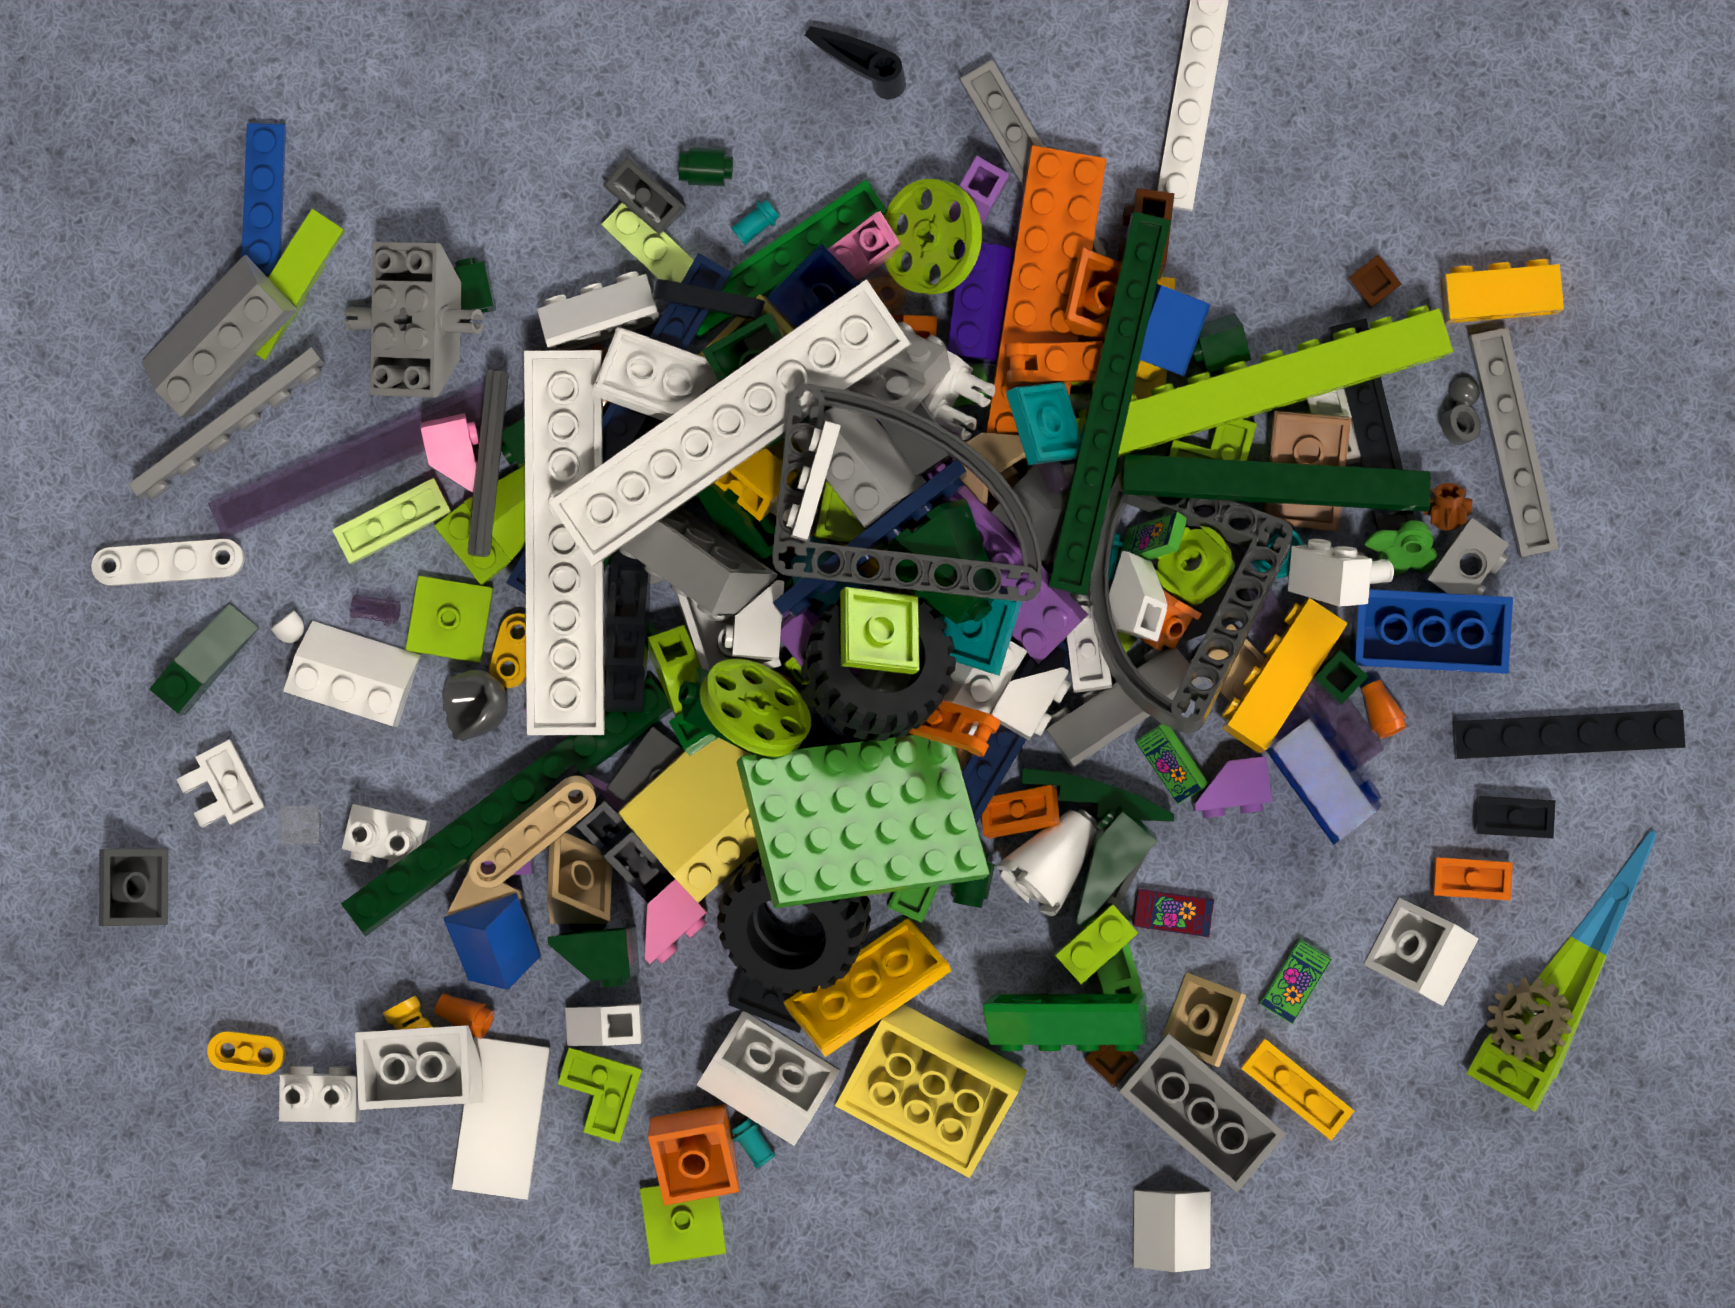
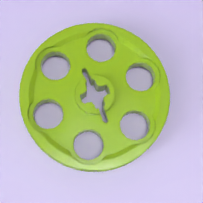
[884,179,982,294]
[700,659,811,757]

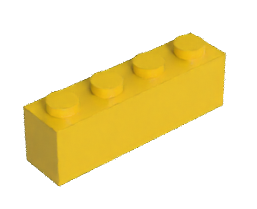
[1221,598,1348,753]

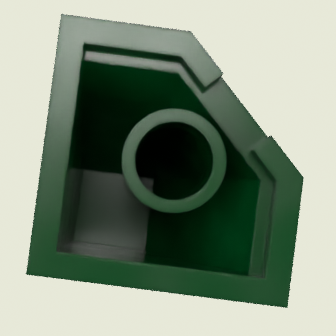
[877,499,1000,624]

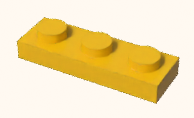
[1240,1038,1355,1141]

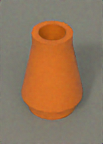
[1361,680,1407,739]
[434,993,494,1039]

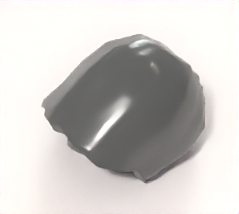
[442,670,508,741]

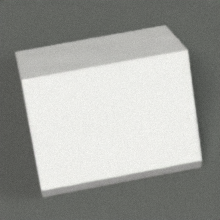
[1133,1190,1211,1272]

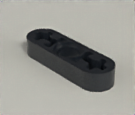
[652,279,765,320]

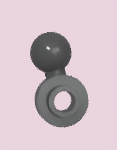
[1441,377,1481,445]

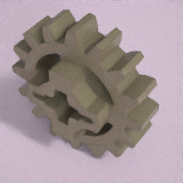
[1487,977,1573,1062]

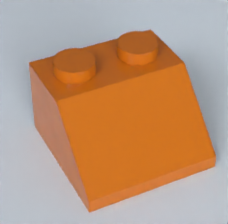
[1064,248,1120,342]
[648,1104,740,1206]

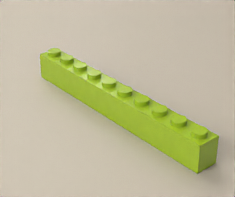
[1076,305,1453,457]

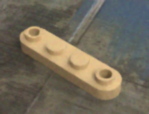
[468,776,596,888]

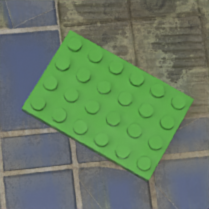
[736,735,990,908]

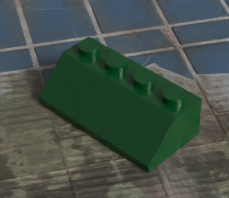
[547,927,640,987]

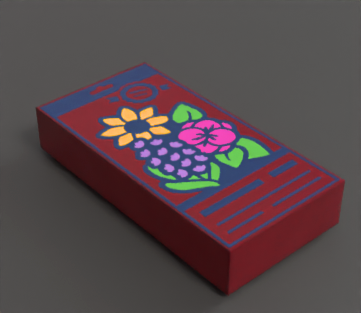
[1133,889,1214,937]

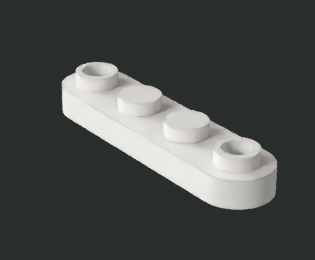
[91,539,245,586]

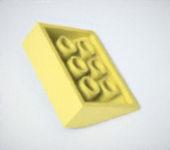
[617,738,758,903]
[835,1004,1027,1178]

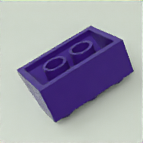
[948,240,1014,365]

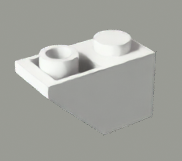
[1109,551,1168,641]
[991,667,1071,741]
[565,1003,644,1046]

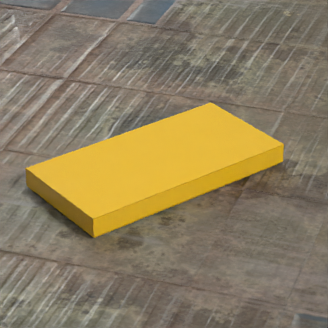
[783,917,952,1057]

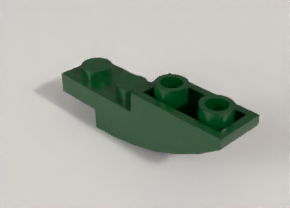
[697,483,793,589]

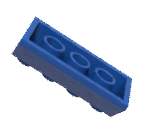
[1350,589,1513,674]

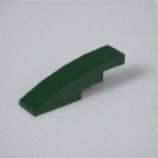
[1021,768,1174,822]

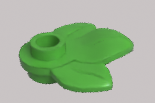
[1365,521,1437,576]

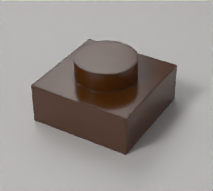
[1347,255,1402,309]
[1084,1045,1139,1088]

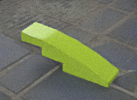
[256,209,346,361]

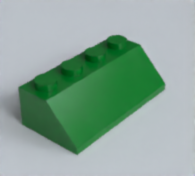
[983,994,1147,1052]

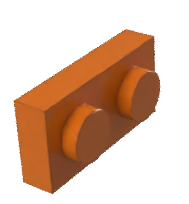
[982,785,1060,839]
[1432,857,1513,901]

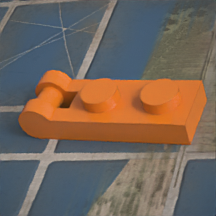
[1005,341,1103,384]
[909,700,1001,757]

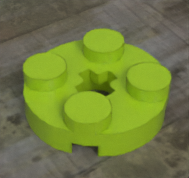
[1156,526,1235,605]

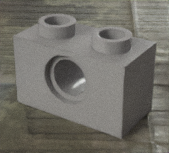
[1423,518,1509,595]

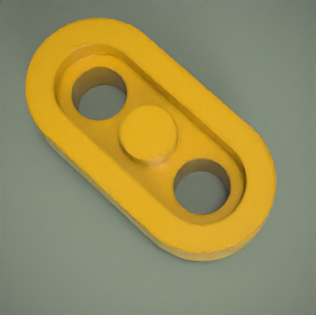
[489,613,526,688]
[207,1031,286,1075]

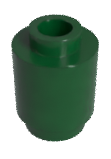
[679,147,733,187]
[951,854,995,908]

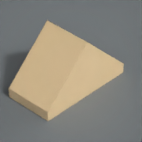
[446,871,525,916]

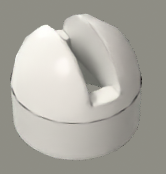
[271,610,304,643]

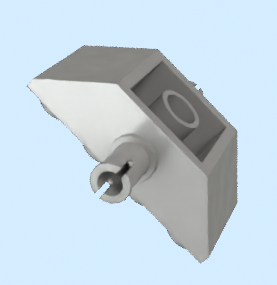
[344,242,484,398]

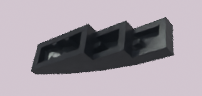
[604,553,651,713]
[544,764,675,903]

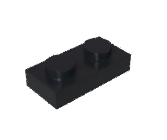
[1475,796,1556,839]
[728,969,801,1033]

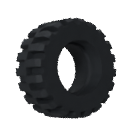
[801,586,956,741]
[717,852,871,994]

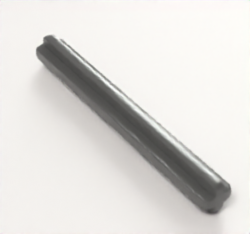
[467,369,509,557]

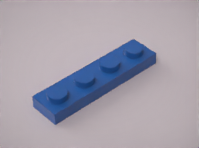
[241,123,286,276]

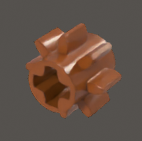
[1424,483,1473,530]

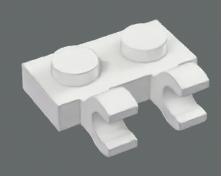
[176,739,266,827]

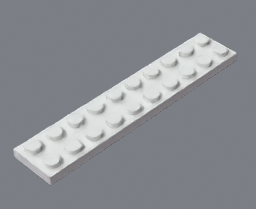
[548,280,912,566]
[524,350,605,735]

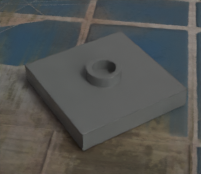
[606,727,684,803]

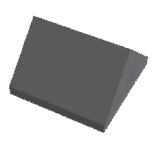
[99,849,168,926]

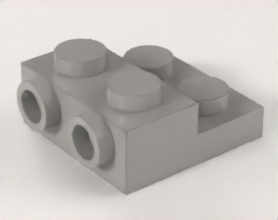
[847,322,951,412]

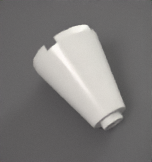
[996,809,1097,916]

